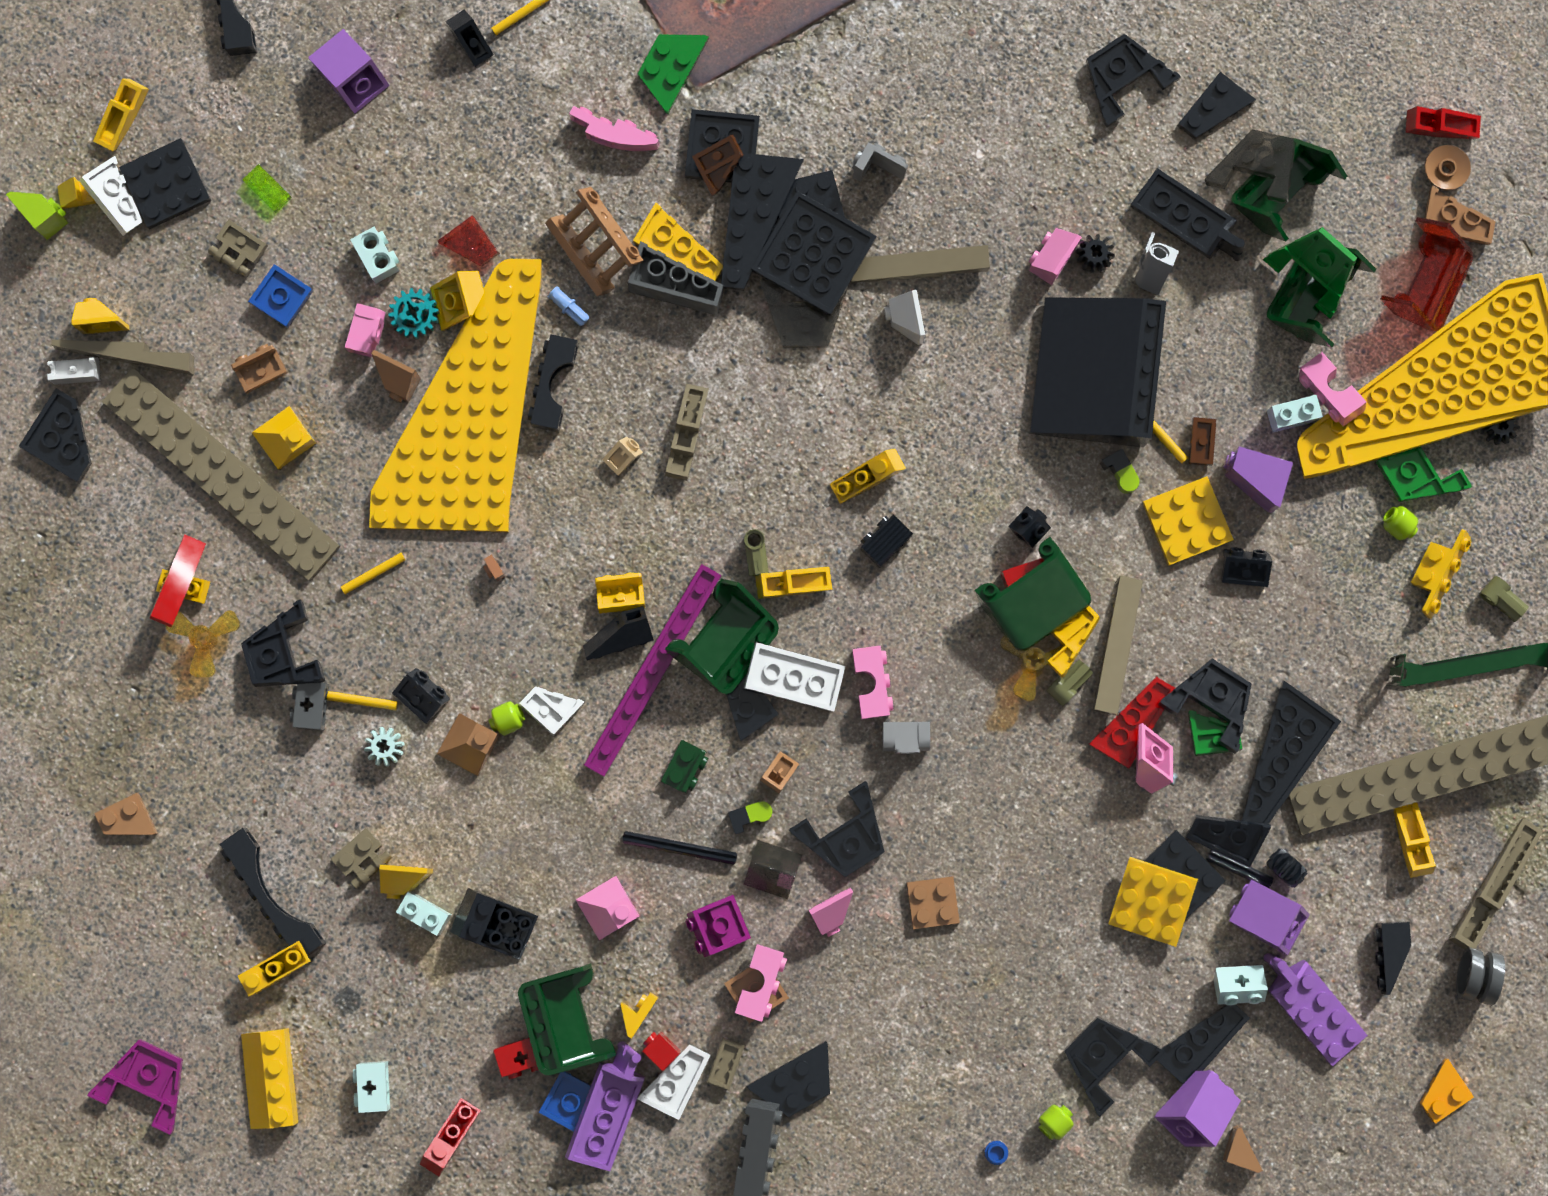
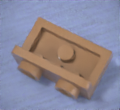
[231,344,288,393]

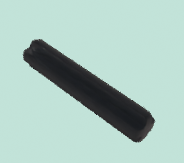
[1206,850,1274,888]

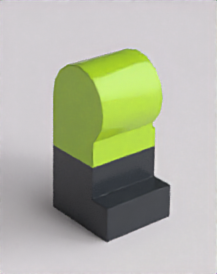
[1100,449,1140,494]
[728,801,773,835]

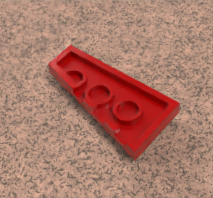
[1088,677,1175,769]

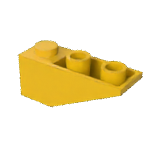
[830,449,906,504]
[238,941,311,997]

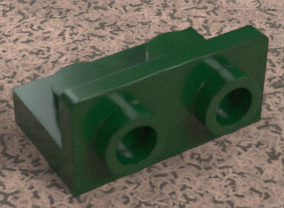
[661,740,709,794]

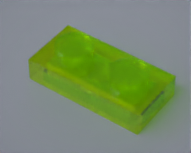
[242,164,292,213]

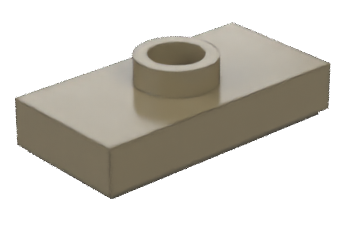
[707,1037,745,1091]

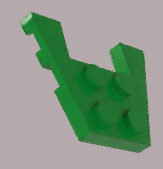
[1263,227,1357,319]
[1376,446,1473,502]

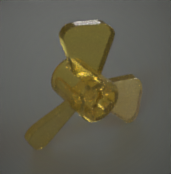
[166,610,240,678]
[1000,636,1064,702]

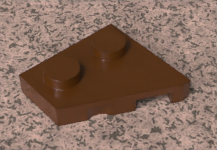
[692,135,743,196]

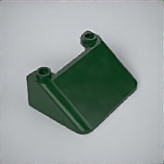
[974,537,1091,651]
[665,579,779,694]
[518,963,616,1075]

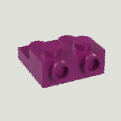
[685,895,751,958]

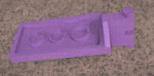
[1264,953,1368,1067]
[565,1041,645,1171]

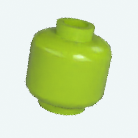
[1383,506,1418,541]
[489,701,525,736]
[1038,1105,1074,1141]

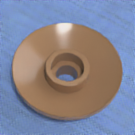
[1425,145,1471,190]

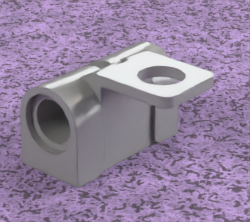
[1135,232,1179,295]
[882,722,930,754]

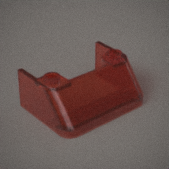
[1380,217,1473,332]

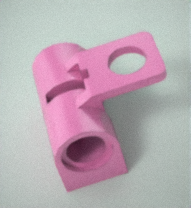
[345,303,386,357]

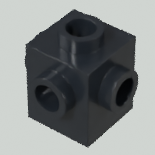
[1008,506,1051,548]

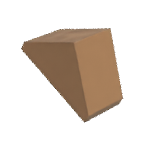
[760,751,799,794]
[1223,1125,1263,1173]

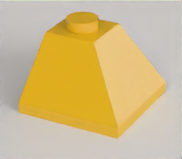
[430,271,484,331]
[71,298,129,334]
[252,406,316,470]
[379,865,433,899]

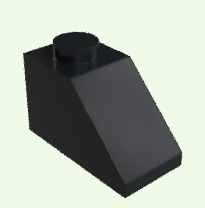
[445,10,494,67]

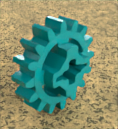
[388,288,439,339]

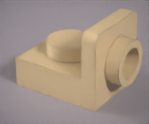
[602,437,643,476]

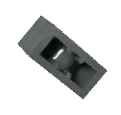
[290,682,329,731]

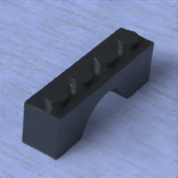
[528,334,579,433]

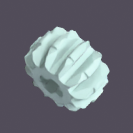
[364,727,405,767]

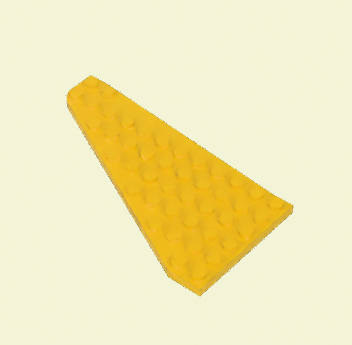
[369,259,542,532]
[1297,273,1548,479]

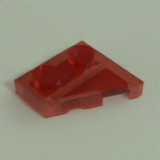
[438,215,500,267]

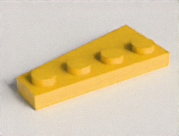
[633,203,723,281]

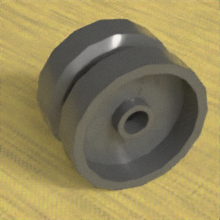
[1456,947,1505,1005]

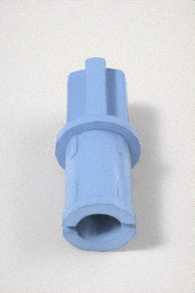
[548,286,589,326]

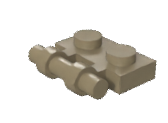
[208,219,268,277]
[331,828,392,889]

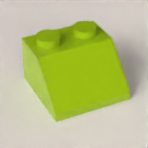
[6,192,68,240]

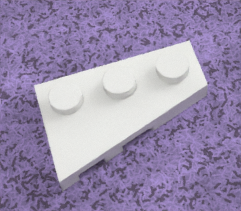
[79,156,143,236]
[637,1044,710,1120]

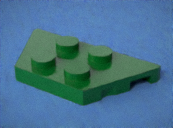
[638,34,709,114]

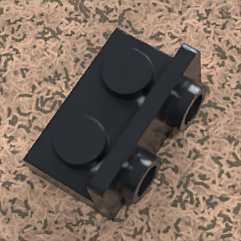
[1221,547,1272,587]
[392,668,450,724]

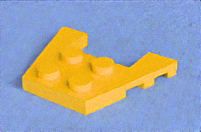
[1048,606,1100,678]

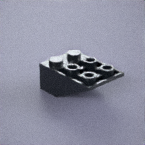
[450,888,538,960]

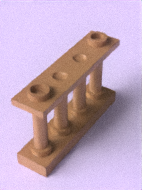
[545,187,644,297]

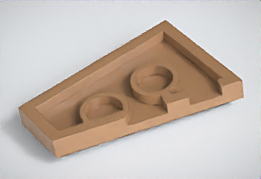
[1422,185,1496,245]

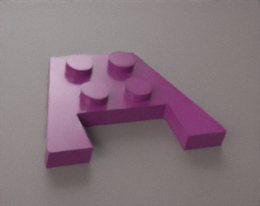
[87,1039,183,1135]

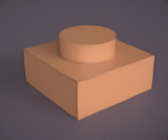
[483,554,505,582]

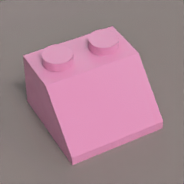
[1029,228,1082,285]

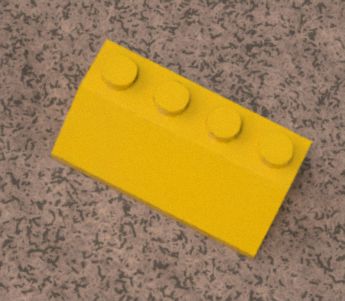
[241,1028,298,1129]

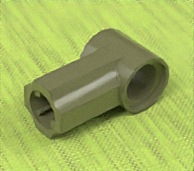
[744,529,769,576]
[1479,576,1529,622]
[1046,659,1093,707]

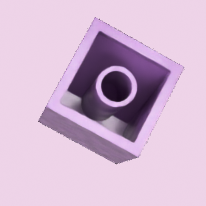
[308,29,389,114]
[1223,446,1293,513]
[1229,880,1310,955]
[1155,1070,1241,1147]

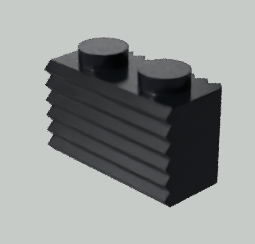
[860,514,913,568]

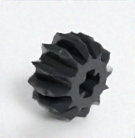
[1075,234,1115,273]
[1480,417,1520,445]
[1266,849,1308,888]

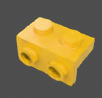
[595,573,645,614]

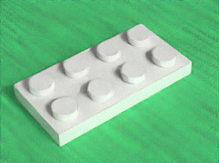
[744,643,845,712]

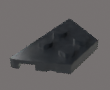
[747,1041,830,1117]

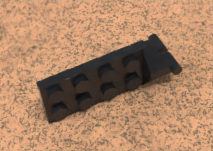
[1130,168,1245,261]

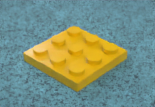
[1142,476,1234,566]
[1108,857,1198,947]

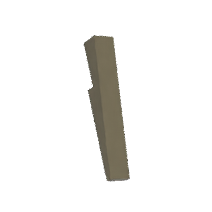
[851,245,990,283]
[51,340,195,375]
[1092,575,1143,715]
[1448,818,1543,950]

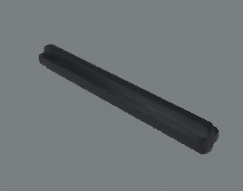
[622,831,737,865]

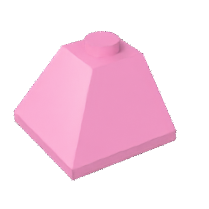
[1135,723,1173,794]
[576,876,640,940]
[809,888,853,937]

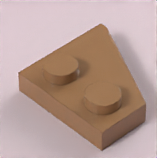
[94,793,158,835]

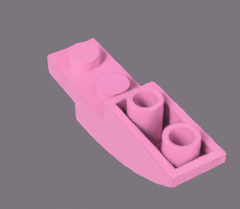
[569,106,659,151]

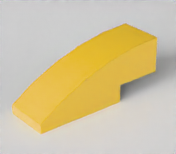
[93,79,149,151]
[755,567,832,599]
[1393,802,1436,878]

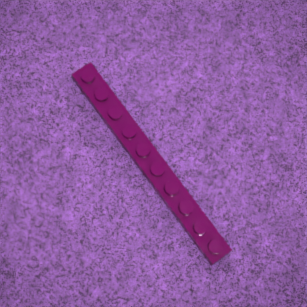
[584,564,722,777]

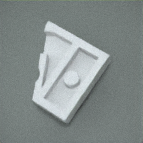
[519,687,584,736]

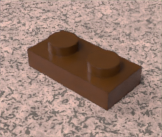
[1189,417,1217,466]

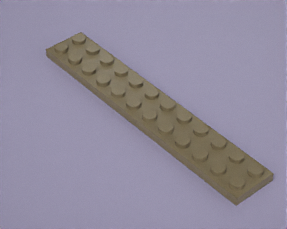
[102,367,340,581]
[1289,715,1548,835]

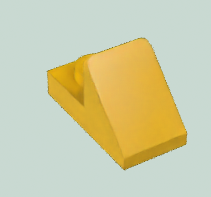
[57,177,96,209]
[621,992,658,1039]

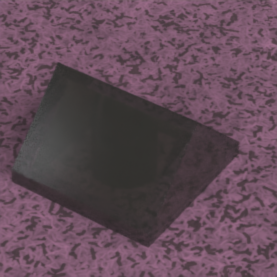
[743,840,802,899]

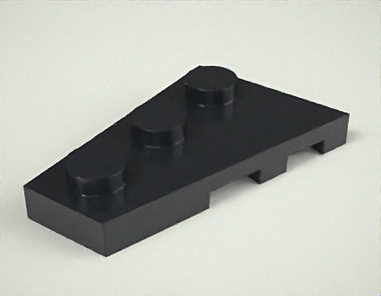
[1177,72,1256,139]
[1186,815,1271,867]

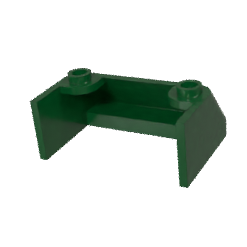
[1231,138,1348,242]
[1267,247,1376,348]

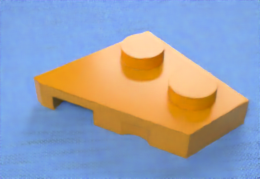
[1420,1058,1474,1124]

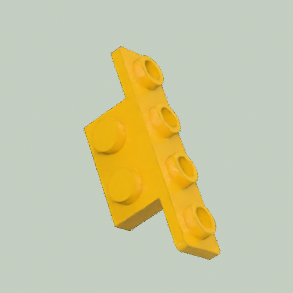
[1411,529,1471,619]

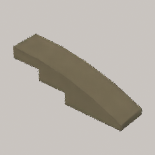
[665,384,709,481]

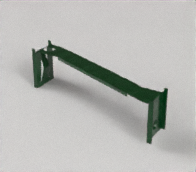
[1386,643,1548,686]

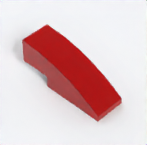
[1405,106,1481,139]

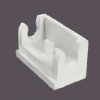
[47,357,100,385]

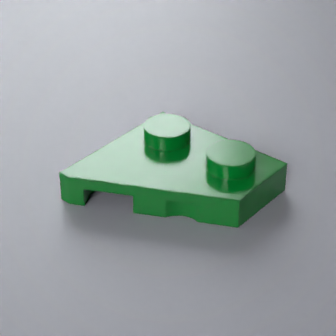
[1188,710,1242,756]

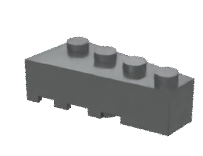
[628,241,723,316]
[733,1099,783,1196]

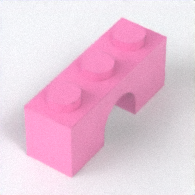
[1299,352,1367,427]
[852,646,893,720]
[735,944,787,1022]

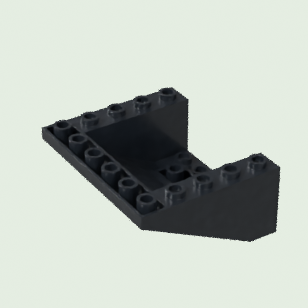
[1029,297,1166,448]

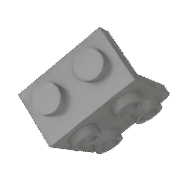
[852,142,908,182]

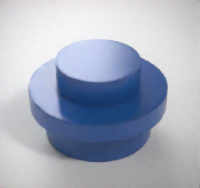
[984,1141,1008,1165]

